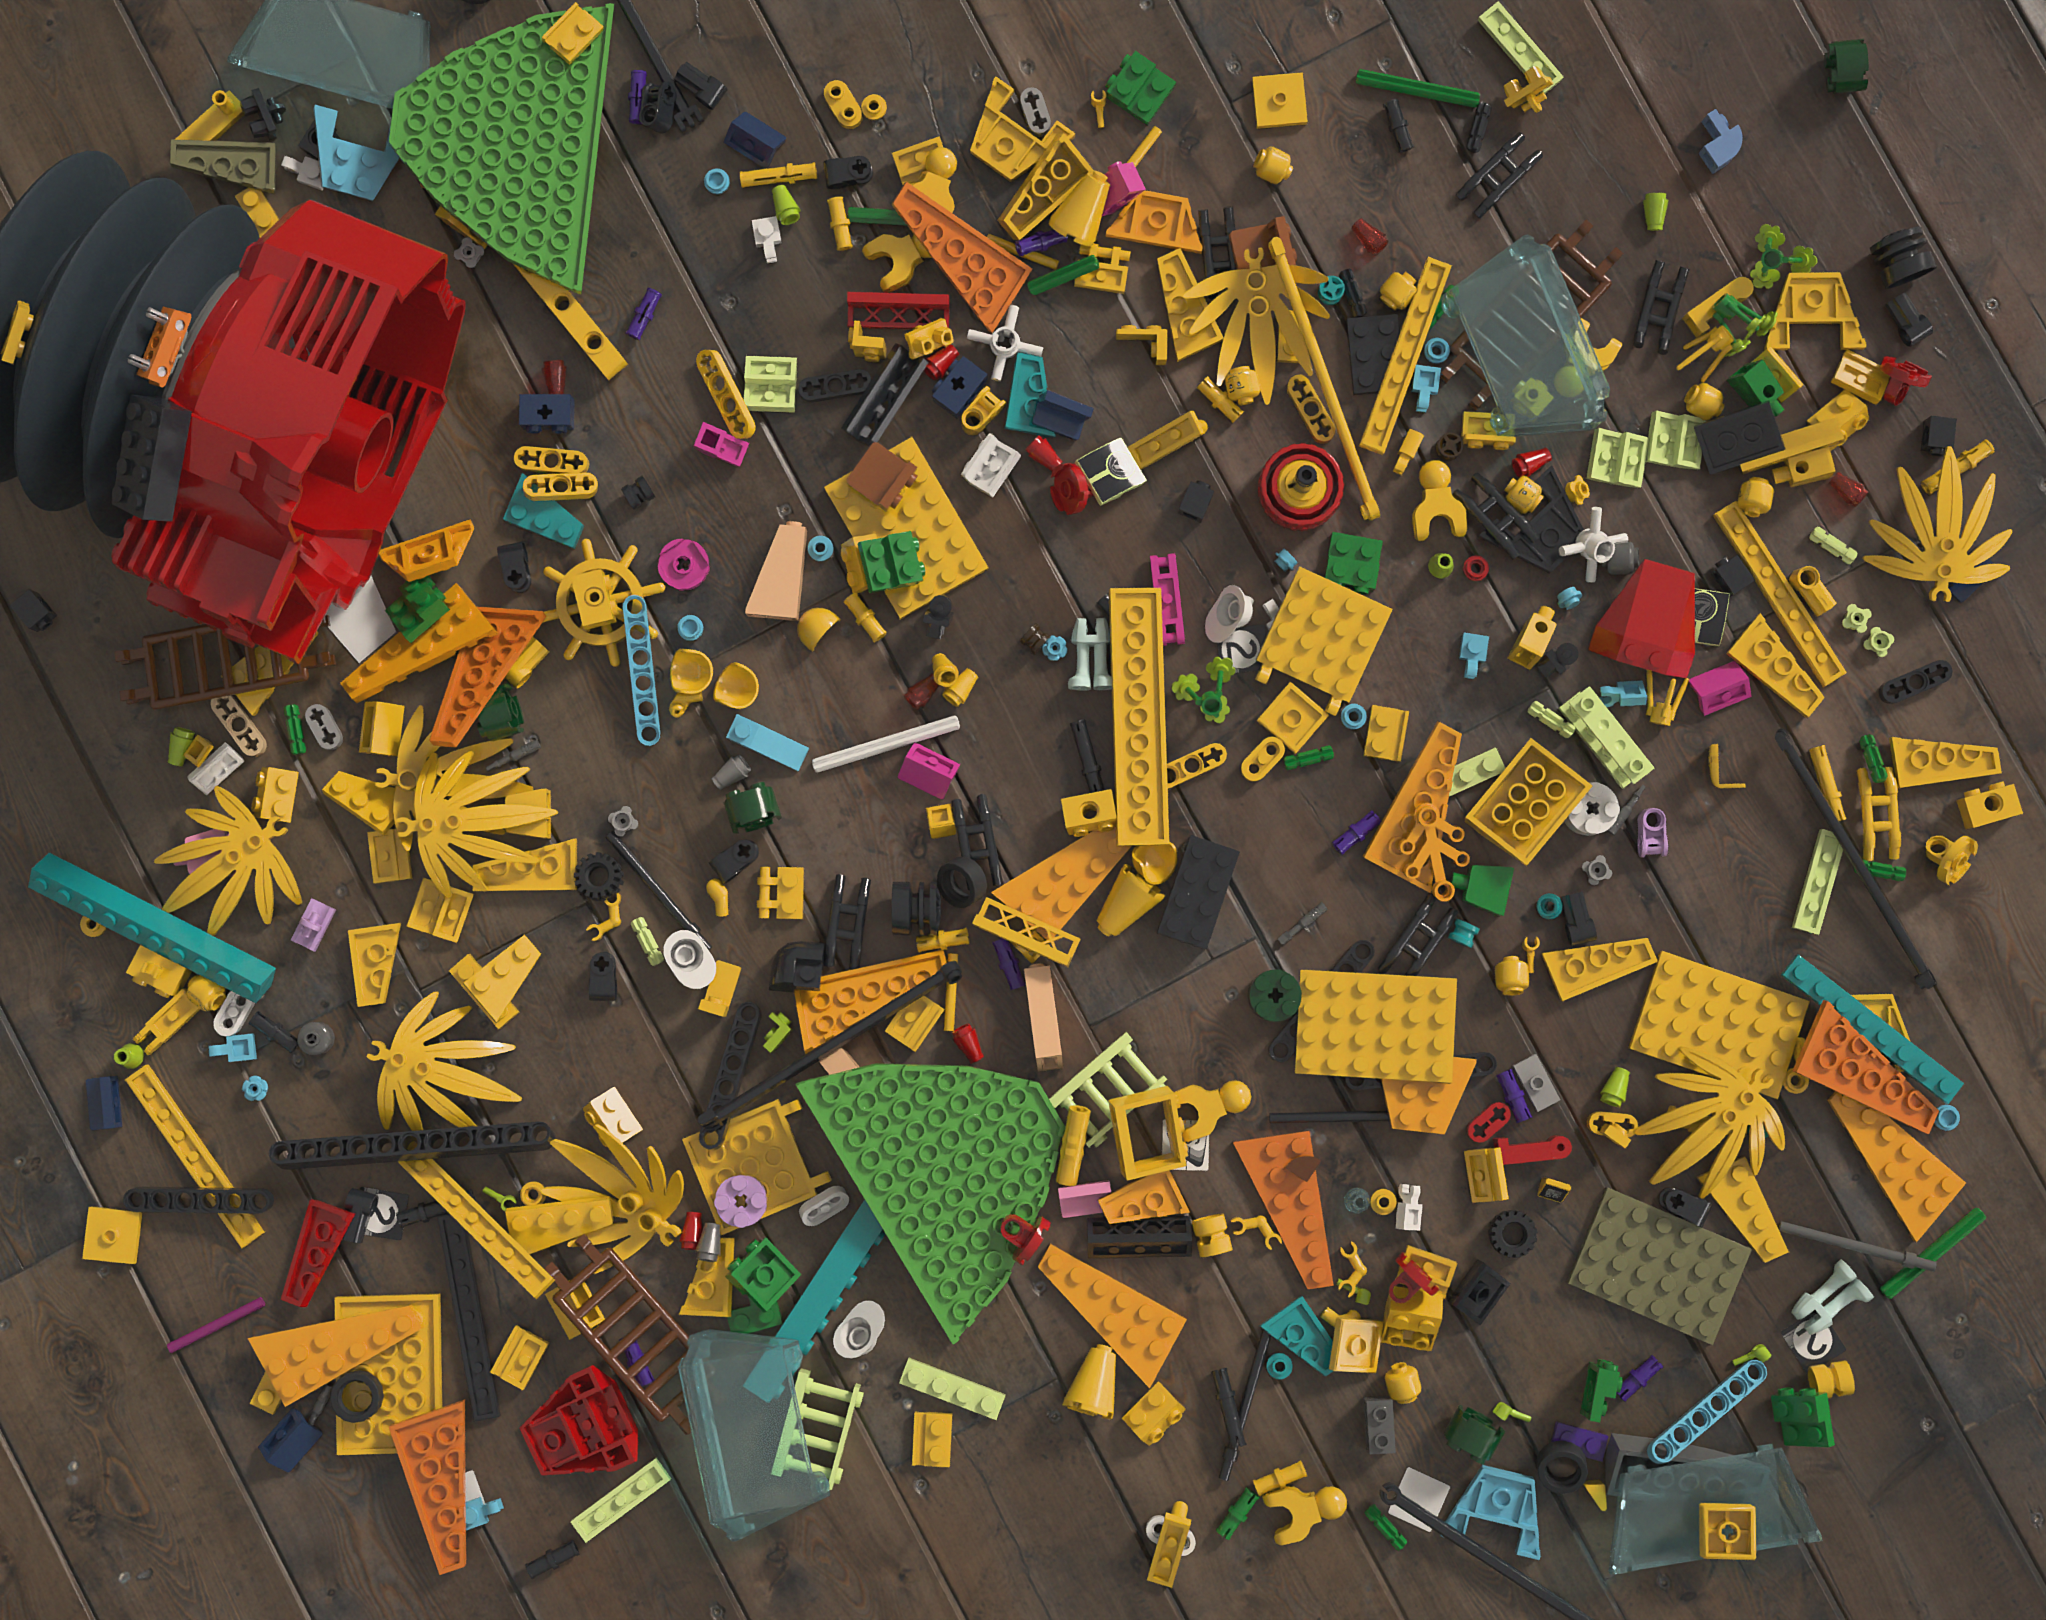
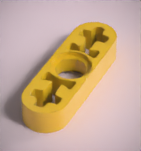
[1287,375,1335,444]
[514,446,589,474]
[523,473,598,501]

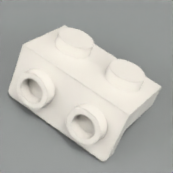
[961,433,1021,497]

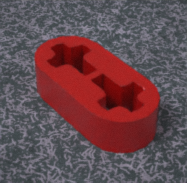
[1466,1102,1511,1143]

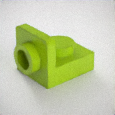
[763,1012,794,1053]

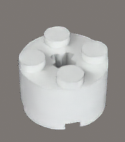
[1564,782,1620,835]

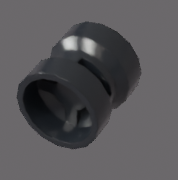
[621,475,656,510]

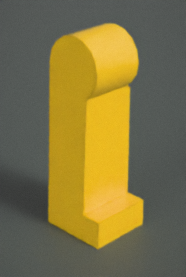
[1682,277,1754,338]

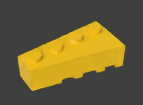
[998,133,1094,240]

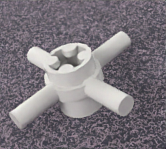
[967,305,1043,381]
[1559,507,1628,582]

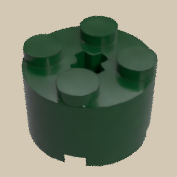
[1824,38,1869,94]
[477,683,524,742]
[723,782,782,834]
[1248,970,1302,1022]
[1444,1405,1505,1465]

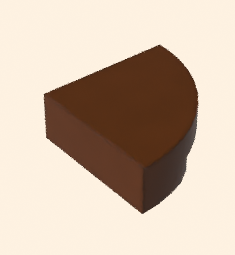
[1285,1156,1321,1182]

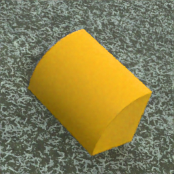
[359,701,405,756]
[545,1280,605,1340]

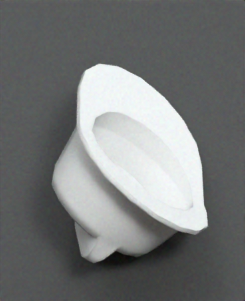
[1205,585,1254,643]
[663,930,716,989]
[833,1301,885,1359]

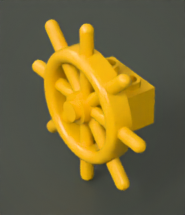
[542,539,665,667]

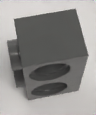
[1363,1396,1396,1454]

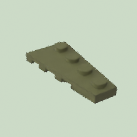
[170,139,276,194]

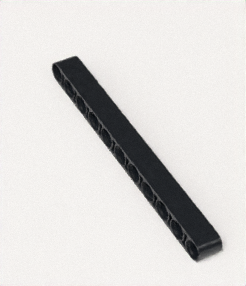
[268,1121,556,1170]

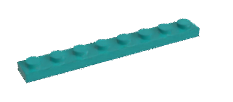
[1781,954,1964,1104]

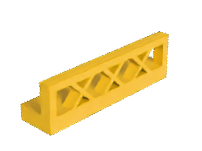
[1740,417,1845,475]
[972,897,1081,967]

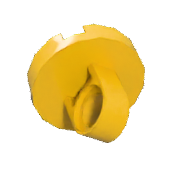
[1926,836,1978,885]

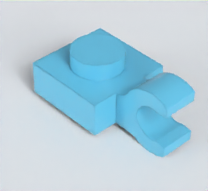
[1411,365,1441,413]
[1459,633,1489,679]
[1599,681,1647,707]
[209,1034,257,1062]
[466,1497,504,1530]

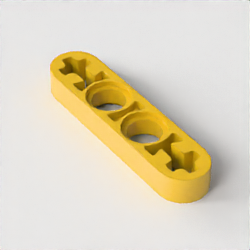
[696,350,755,439]
[1167,743,1227,789]

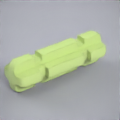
[1809,526,1858,564]
[1528,701,1575,738]
[631,917,664,966]

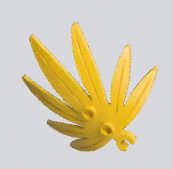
[1183,247,1330,405]
[1862,446,2012,602]
[375,705,533,851]
[396,751,558,898]
[154,786,302,936]
[367,992,522,1131]
[1633,1046,1785,1199]
[540,1124,684,1274]

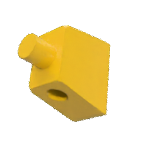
[1772,447,1835,487]
[1507,606,1557,670]
[505,789,551,839]

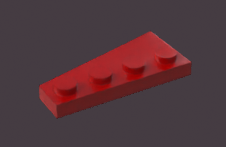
[281,1199,355,1307]

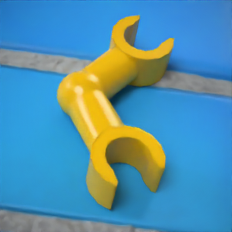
[586,893,621,941]
[1230,1216,1282,1250]
[1339,1241,1367,1298]

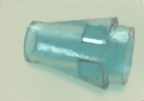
[1344,1188,1370,1214]

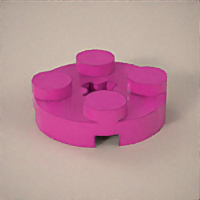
[658,539,710,591]

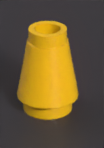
[932,653,959,687]
[942,668,978,707]

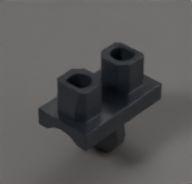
[240,88,286,141]
[923,595,954,639]
[1537,643,1579,678]

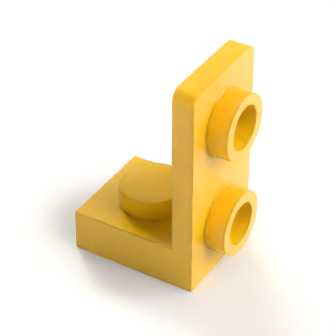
[1116,325,1167,365]
[698,960,741,1017]

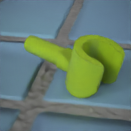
[483,1187,517,1211]
[1337,1279,1371,1305]
[1732,1344,1771,1366]
[1493,1402,1531,1422]

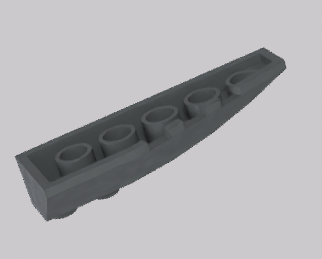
[1605,1433,1770,1501]

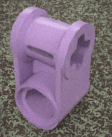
[1637,808,1668,857]

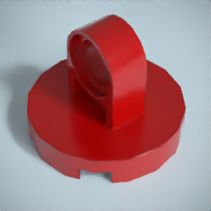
[1879,356,1932,406]
[1050,463,1094,515]
[1001,1214,1051,1265]
[1389,1252,1440,1303]

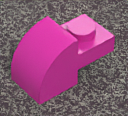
[693,422,749,467]

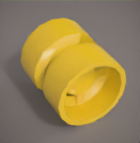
[1191,1213,1233,1257]
[1808,1360,1855,1398]

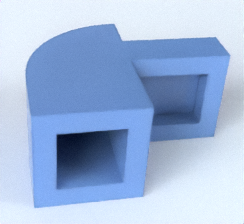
[1699,109,1743,174]

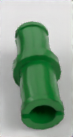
[1216,1487,1260,1540]

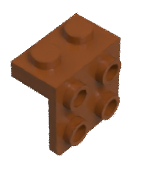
[1229,216,1297,269]
[847,442,918,512]

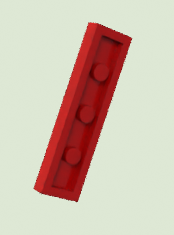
[847,292,950,330]

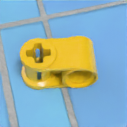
[961,386,1007,436]

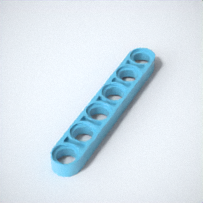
[623,595,661,746]
[1647,1360,1767,1464]

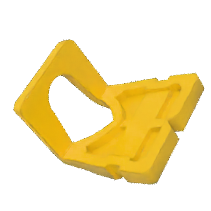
[1708,744,1746,788]

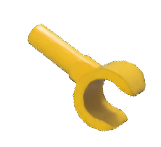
[1091,90,1106,128]
[1522,937,1540,973]

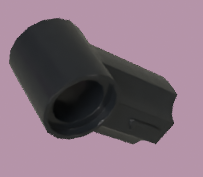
[674,62,728,110]
[1885,292,1933,347]
[1560,892,1597,946]
[342,1188,379,1244]

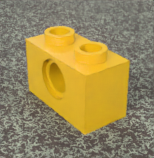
[1956,781,2023,829]
[1061,789,1117,837]

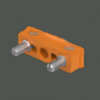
[128,306,192,387]

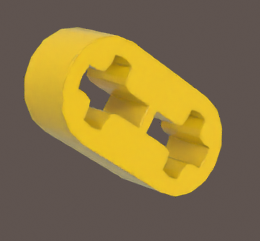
[1587,1111,1638,1137]

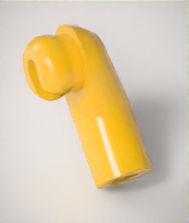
[706,878,728,917]
[1320,1307,1361,1328]

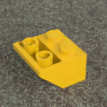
[1381,1286,1443,1351]

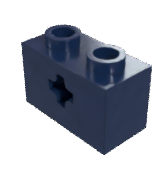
[932,356,988,419]
[519,394,575,434]

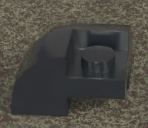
[769,941,825,993]

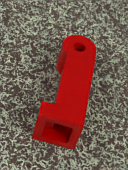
[1493,1135,1572,1165]

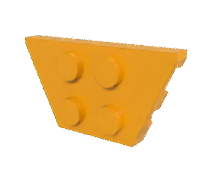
[1106,190,1202,254]
[378,519,474,582]

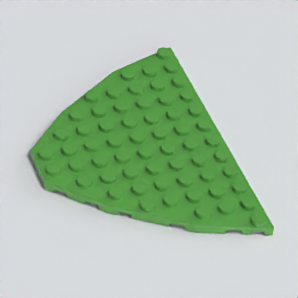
[389,3,614,294]
[795,1063,1065,1345]

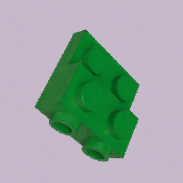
[1105,51,1176,126]
[857,531,925,593]
[1324,532,1383,595]
[385,576,450,643]
[725,1238,801,1312]
[1580,1359,1622,1423]
[1771,1387,1835,1447]

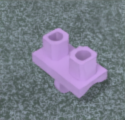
[291,898,336,952]

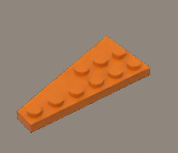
[891,182,1032,334]
[429,607,547,748]
[1792,1000,1939,1134]
[1233,1130,1334,1289]
[389,1400,466,1575]

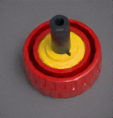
[1258,443,1344,531]

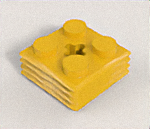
[1699,1503,1756,1560]

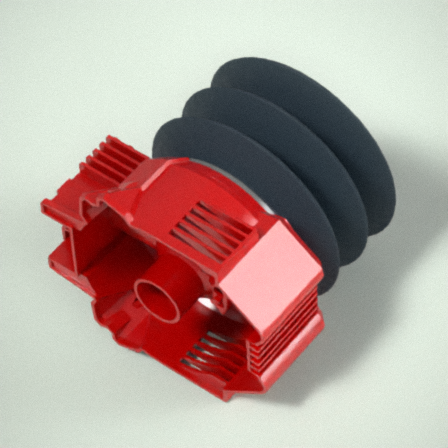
[0,151,466,664]

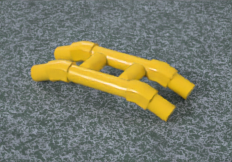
[1857,767,1901,861]

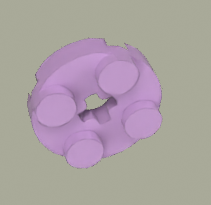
[714,1175,767,1228]

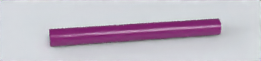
[167,1297,265,1353]

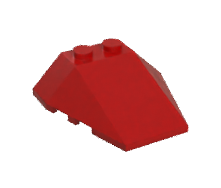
[1588,559,1695,678]
[519,1365,638,1475]

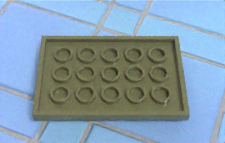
[1567,1187,1752,1345]

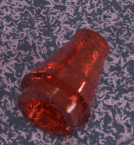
[1351,218,1389,255]
[541,360,567,394]
[1829,471,1869,508]
[904,673,940,710]

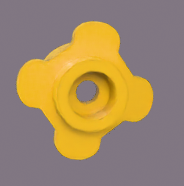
[1565,475,1589,505]

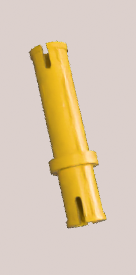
[740,162,817,188]
[1921,439,1995,495]
[1809,745,1846,821]

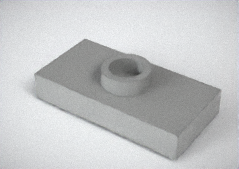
[1512,1054,1560,1112]

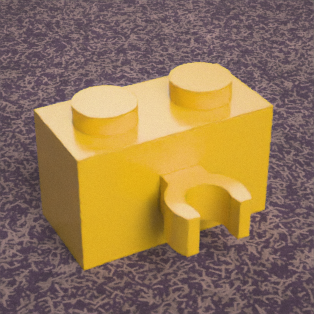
[126,945,192,998]

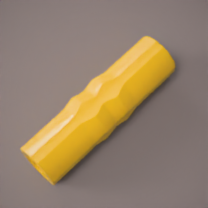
[1056,1105,1091,1186]

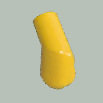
[669,691,703,718]

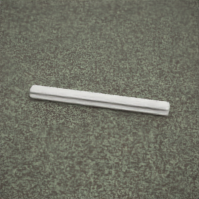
[812,716,960,772]

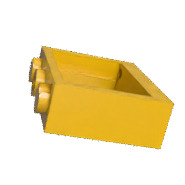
[1108,1086,1188,1181]

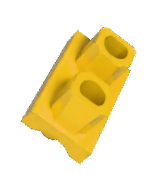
[1503,66,1554,113]
[904,318,954,359]

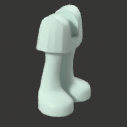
[1068,618,1112,691]
[1791,1259,1874,1335]

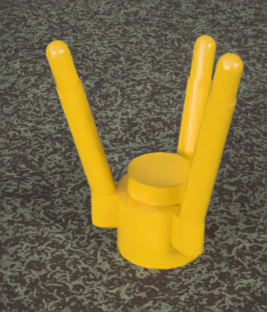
[1676,325,1735,382]
[1646,670,1689,726]

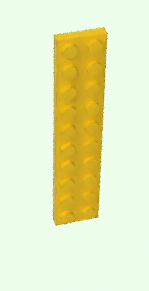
[1109,588,1169,846]

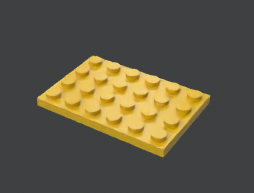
[824,437,989,620]
[1628,951,1810,1099]
[1295,970,1457,1083]
[335,1294,442,1455]

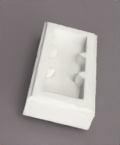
[187,742,244,796]

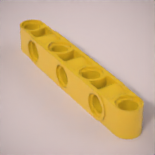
[513,264,628,381]

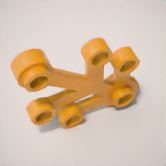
[1398,803,1470,901]

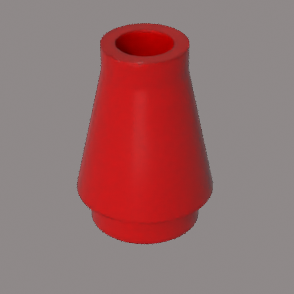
[923,344,959,381]
[1025,435,1063,472]
[1512,447,1552,478]
[952,1023,984,1063]
[679,1212,703,1250]

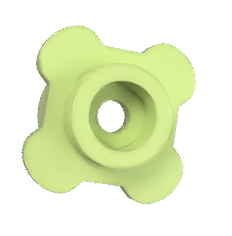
[1842,604,1872,633]
[1863,627,1894,657]

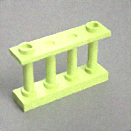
[1558,686,1654,788]
[1049,1032,1167,1147]
[771,1368,864,1490]

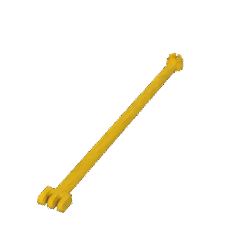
[1268,237,1380,520]

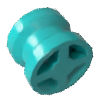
[1317,276,1345,305]
[1448,919,1480,948]

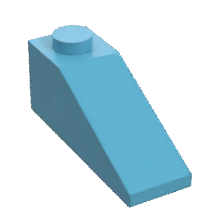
[726,714,809,771]

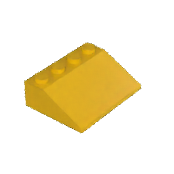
[1465,738,1593,866]

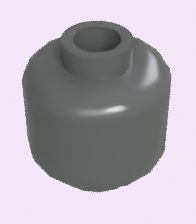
[1602,541,1639,575]
[297,1022,335,1055]

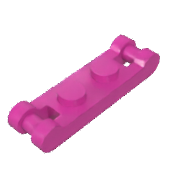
[1150,553,1185,646]

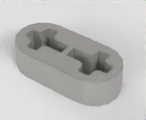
[1020,87,1051,137]
[305,704,343,750]

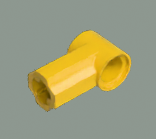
[1789,566,1837,617]
[505,637,550,689]

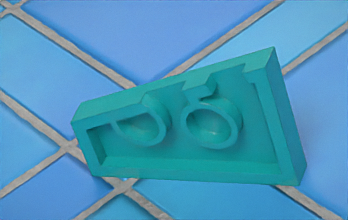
[1004,352,1055,438]
[503,473,584,549]
[1259,1296,1333,1376]

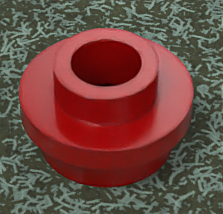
[1463,555,1489,581]

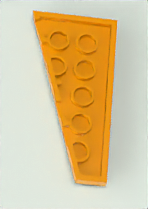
[340,583,498,703]
[1363,721,1462,893]
[991,826,1131,940]
[795,950,947,1054]
[1827,1092,1966,1242]
[1038,1243,1187,1388]
[248,1305,424,1407]

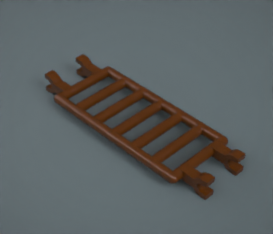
[1440,219,1624,411]
[114,615,336,709]
[544,1234,728,1435]

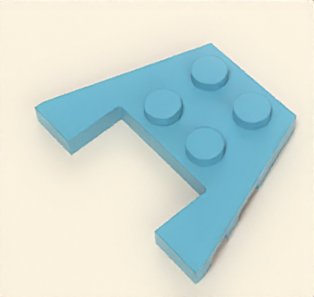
[313,105,399,201]
[1440,1465,1541,1560]

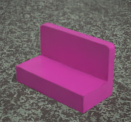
[1689,661,1752,716]
[898,742,960,800]

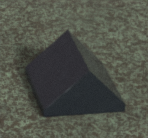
[1448,1259,1511,1325]

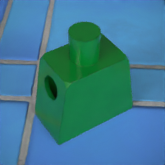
[1726,359,1784,417]
[1450,865,1514,917]

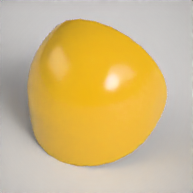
[797,608,841,652]
[670,649,713,694]
[713,662,759,709]
[1132,842,1177,885]

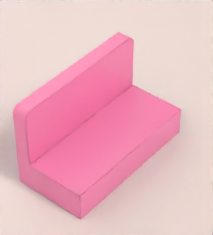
[1058,1180,1111,1218]

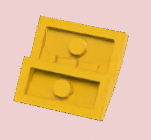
[406,877,474,943]

